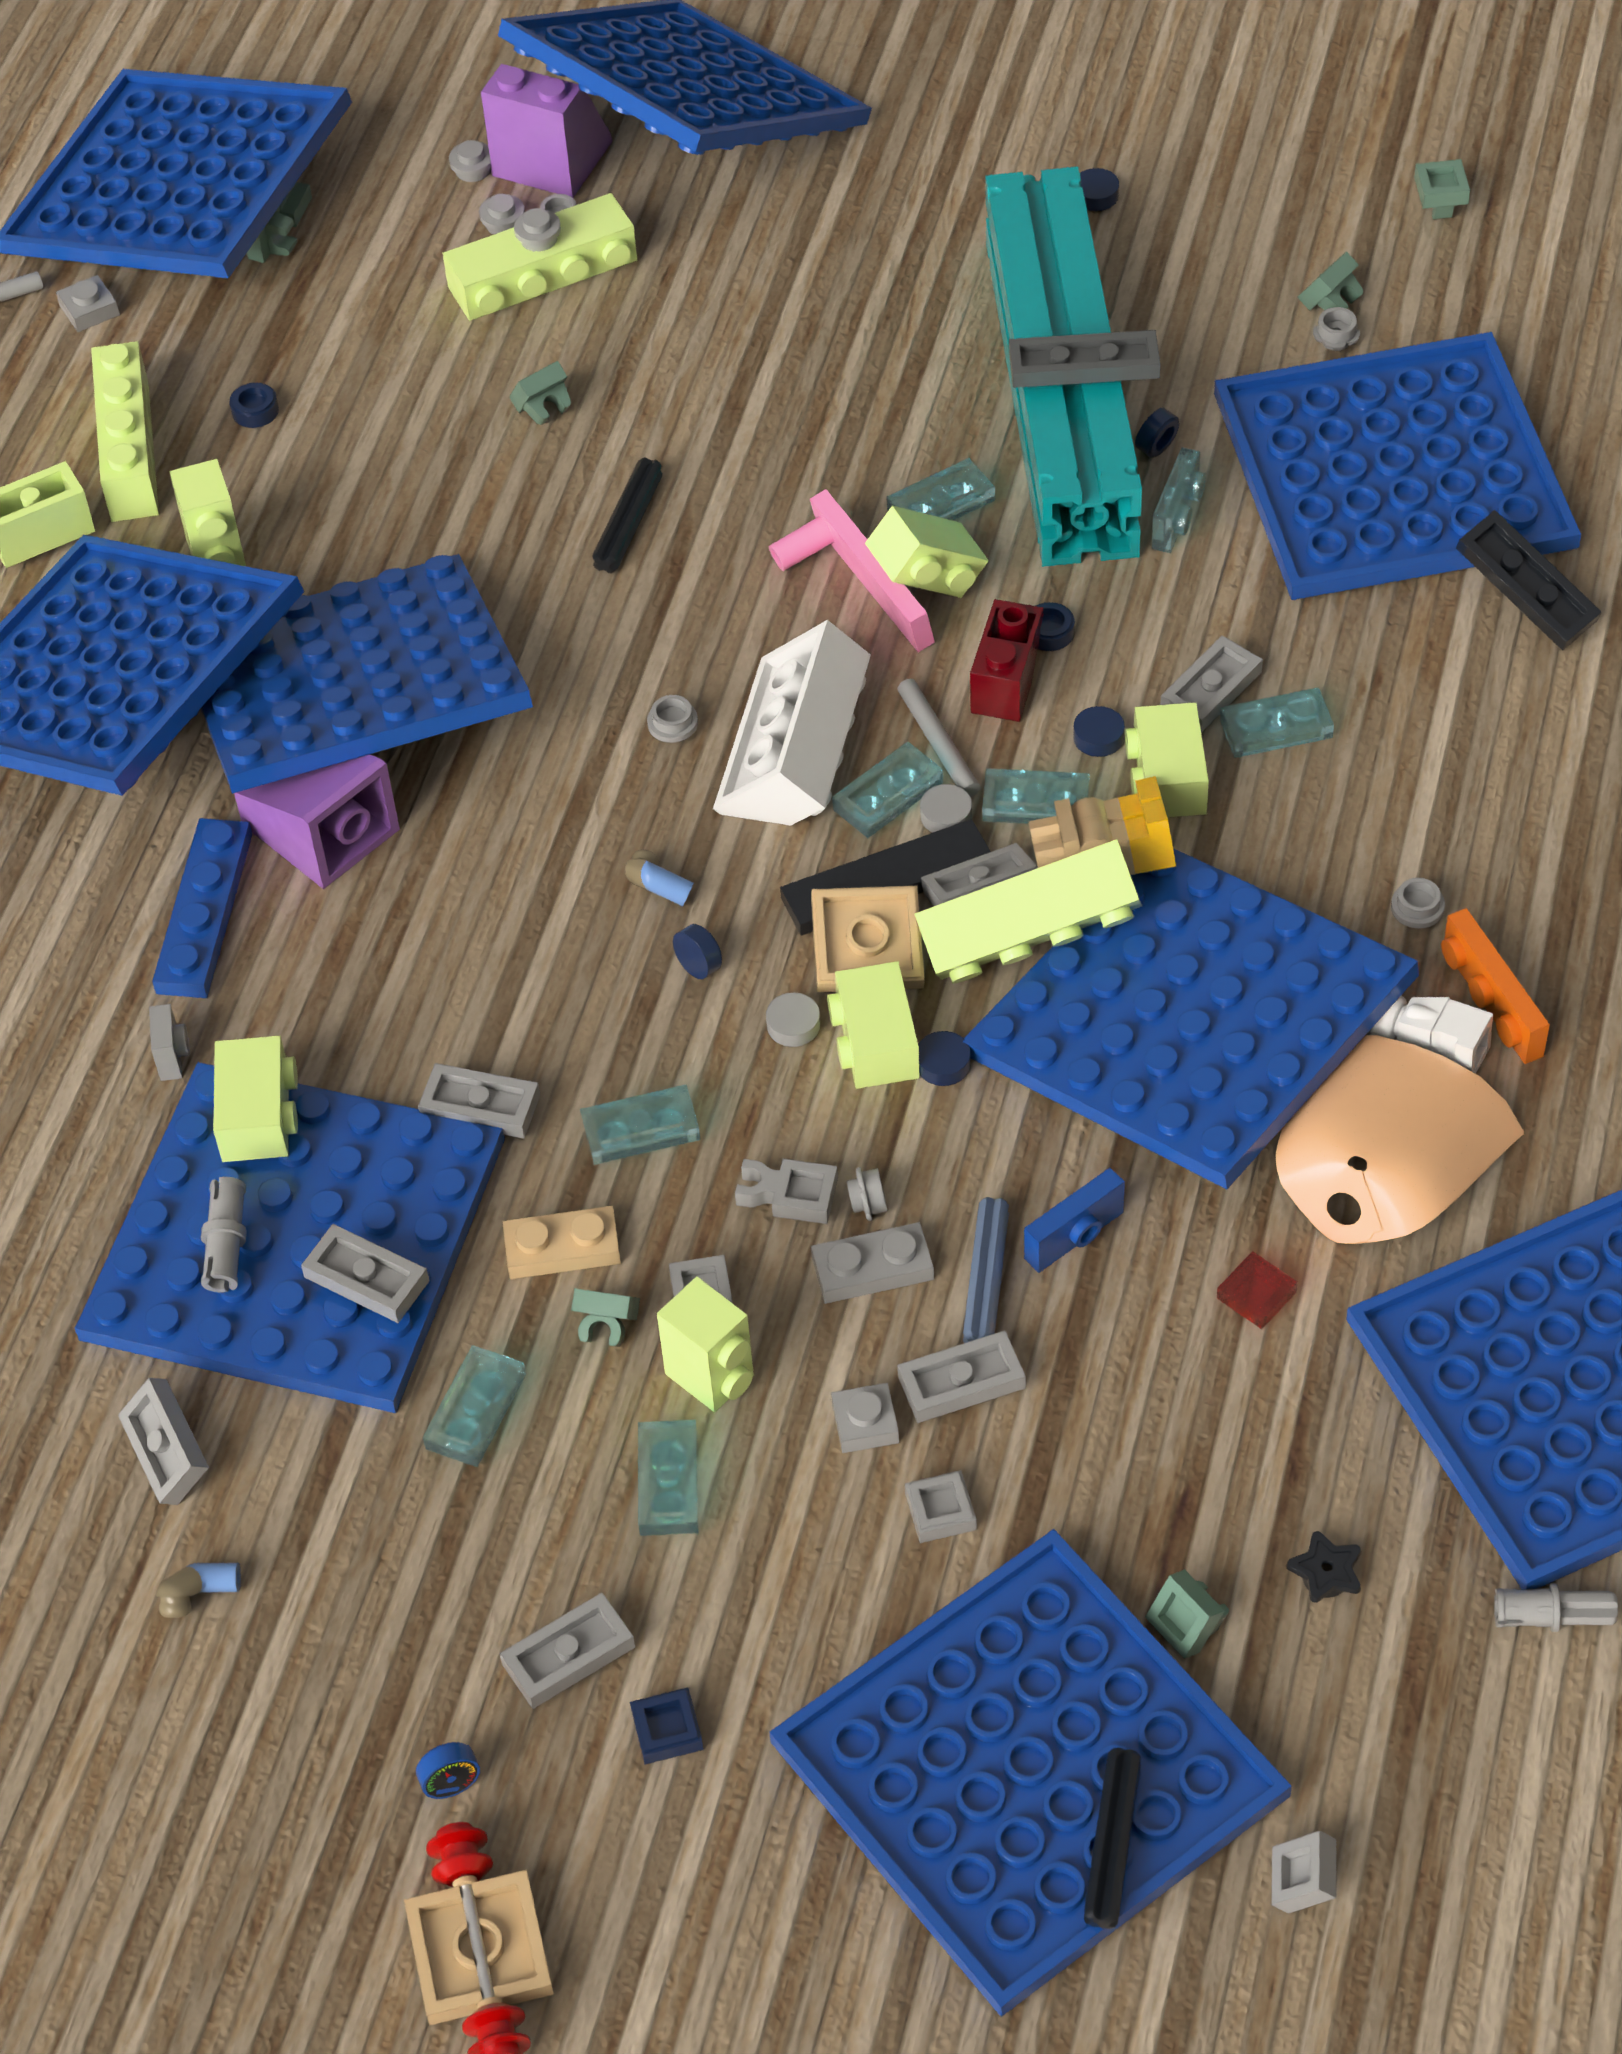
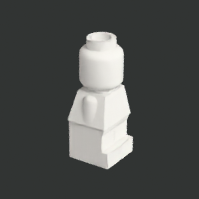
[1367,995,1493,1074]

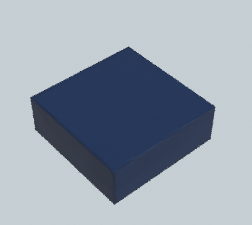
[630,1687,704,1765]

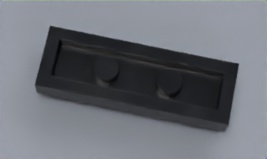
[1456,510,1602,651]

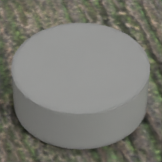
[920,784,972,833]
[766,992,820,1047]

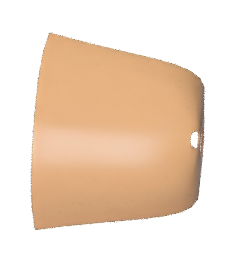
[1276,1035,1524,1244]

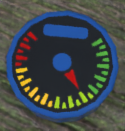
[416,1742,480,1799]

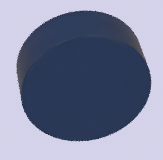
[1080,168,1119,211]
[229,383,279,428]
[1135,407,1179,458]
[1036,602,1075,651]
[1073,706,1125,757]
[673,924,722,979]
[918,1031,970,1086]

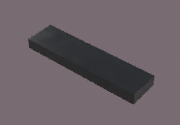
[780,819,991,936]

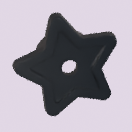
[1286,1531,1362,1603]

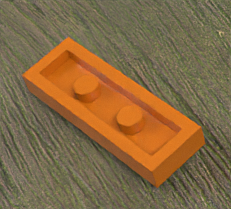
[1441,908,1550,1064]

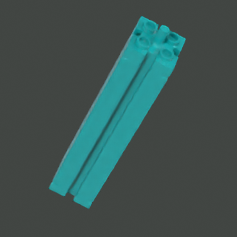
[985,167,1142,567]

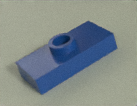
[1024,1168,1125,1273]

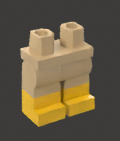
[1028,776,1176,875]

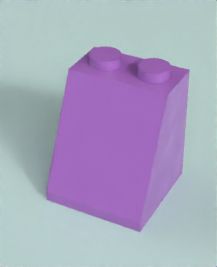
[481,64,612,198]
[234,754,400,889]

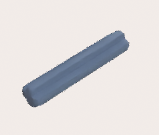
[963,1197,1009,1343]

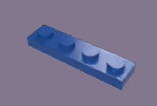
[152,818,252,998]

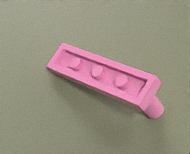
[769,489,935,652]

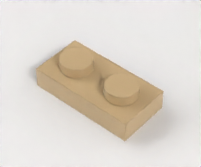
[502,1206,621,1279]

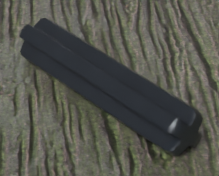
[592,457,663,573]
[1084,1748,1141,1929]

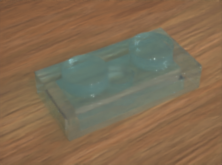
[1152,447,1206,553]
[887,458,995,521]
[1220,687,1334,758]
[832,741,943,838]
[982,768,1090,824]
[580,1084,700,1165]
[423,1345,526,1467]
[638,1420,699,1536]

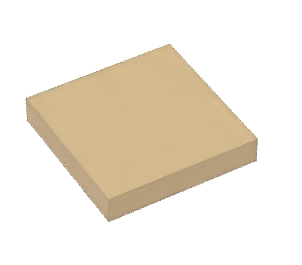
[811,886,924,992]

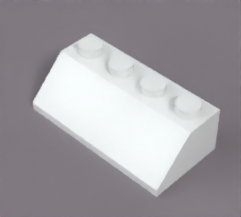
[713,620,871,826]

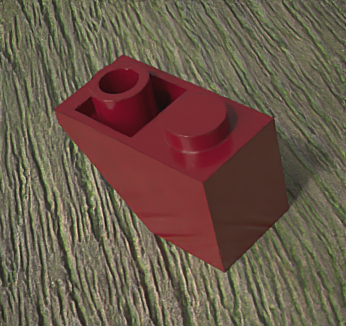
[970,599,1043,722]

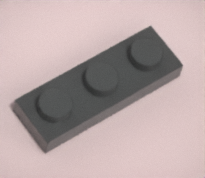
[1009,330,1161,388]

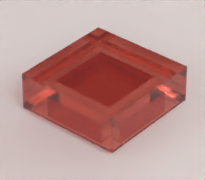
[1217,1251,1298,1329]

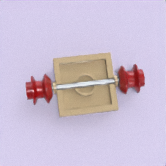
[404,1822,554,2054]

